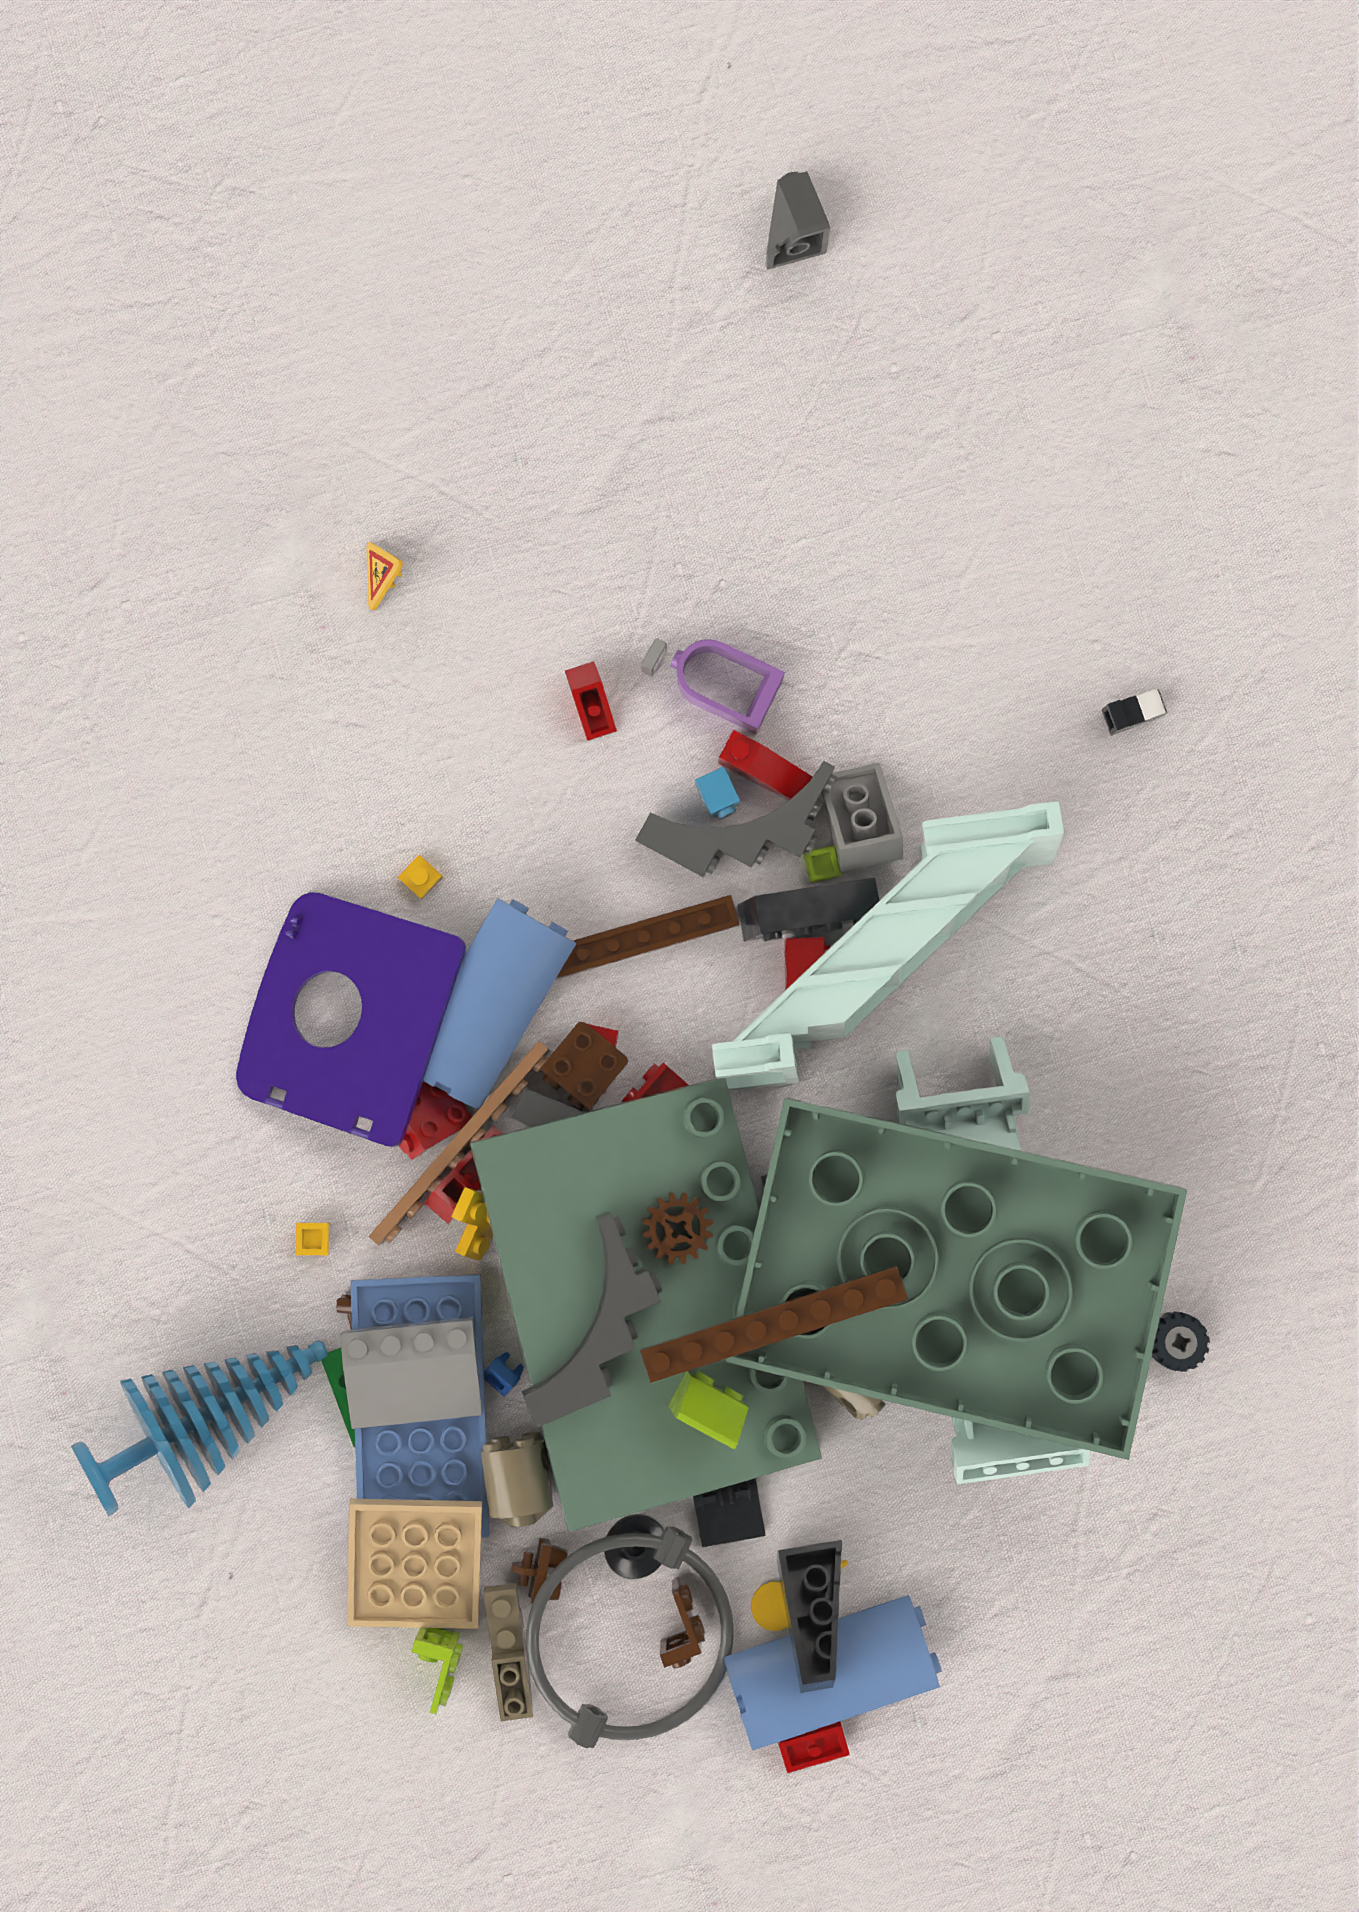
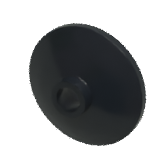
[604,1514,664,1579]

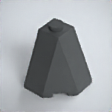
[765,171,830,270]

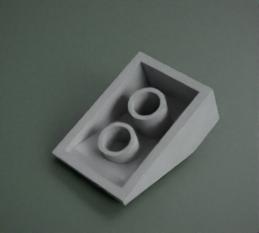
[822,763,903,873]

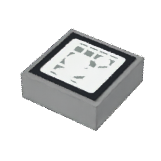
[641,638,667,677]

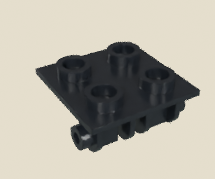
[693,1478,766,1547]

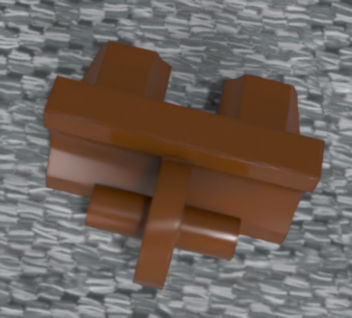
[511,1538,568,1604]

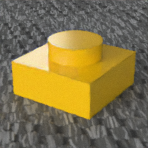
[397,855,443,900]
[296,1222,330,1255]

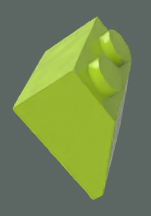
[668,1370,749,1450]

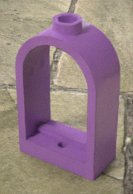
[670,639,785,734]

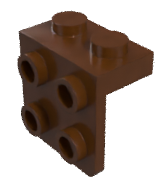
[540,1022,628,1111]
[660,1578,705,1669]

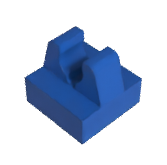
[484,1352,524,1397]

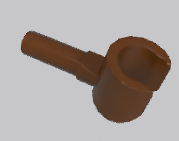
[336,1294,352,1329]

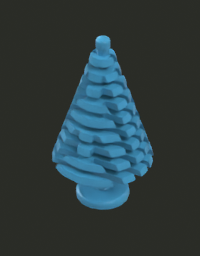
[71,1340,328,1517]

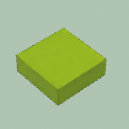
[803,845,841,883]

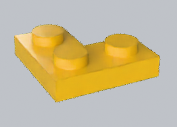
[451,1187,493,1261]

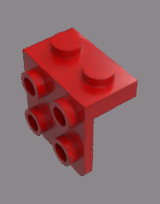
[399,1081,472,1160]

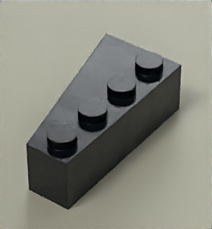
[737,878,880,942]
[776,1540,842,1693]

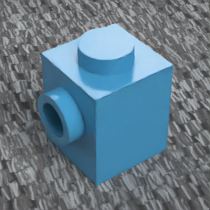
[695,766,740,820]

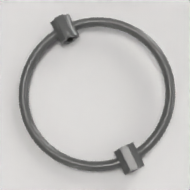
[526,1526,734,1748]

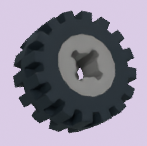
[1152,1311,1210,1372]

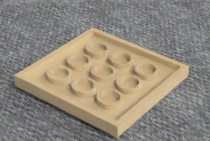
[347,1498,482,1629]

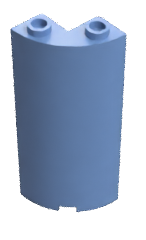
[423,898,576,1109]
[724,1595,942,1751]

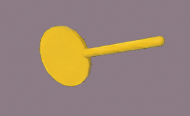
[751,1560,848,1631]

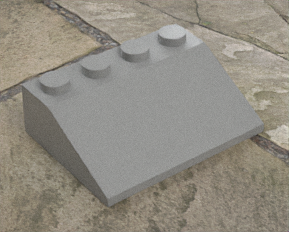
[340,1317,482,1429]

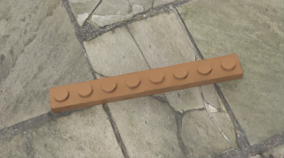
[368,1041,550,1245]

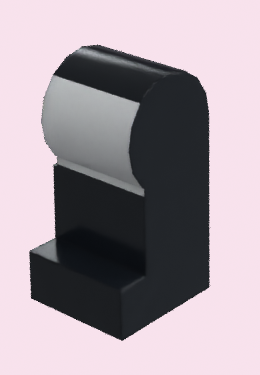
[1102,689,1168,736]

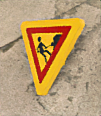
[366,542,403,610]

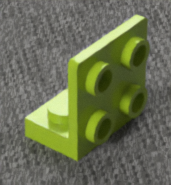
[411,1628,463,1715]

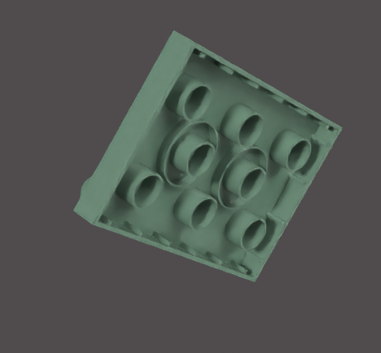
[470,1078,822,1532]
[726,1098,1187,1460]

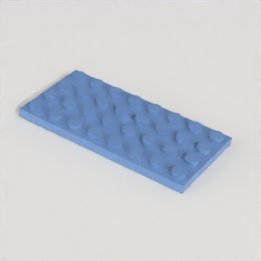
[351,1274,490,1538]

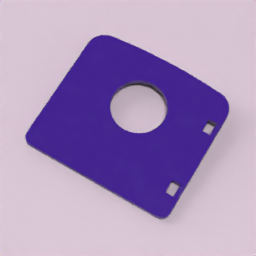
[236,892,466,1147]

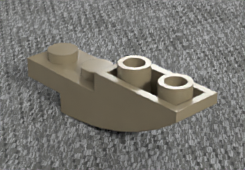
[483,1583,533,1721]

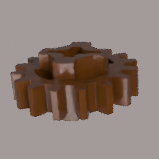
[641,1192,713,1264]

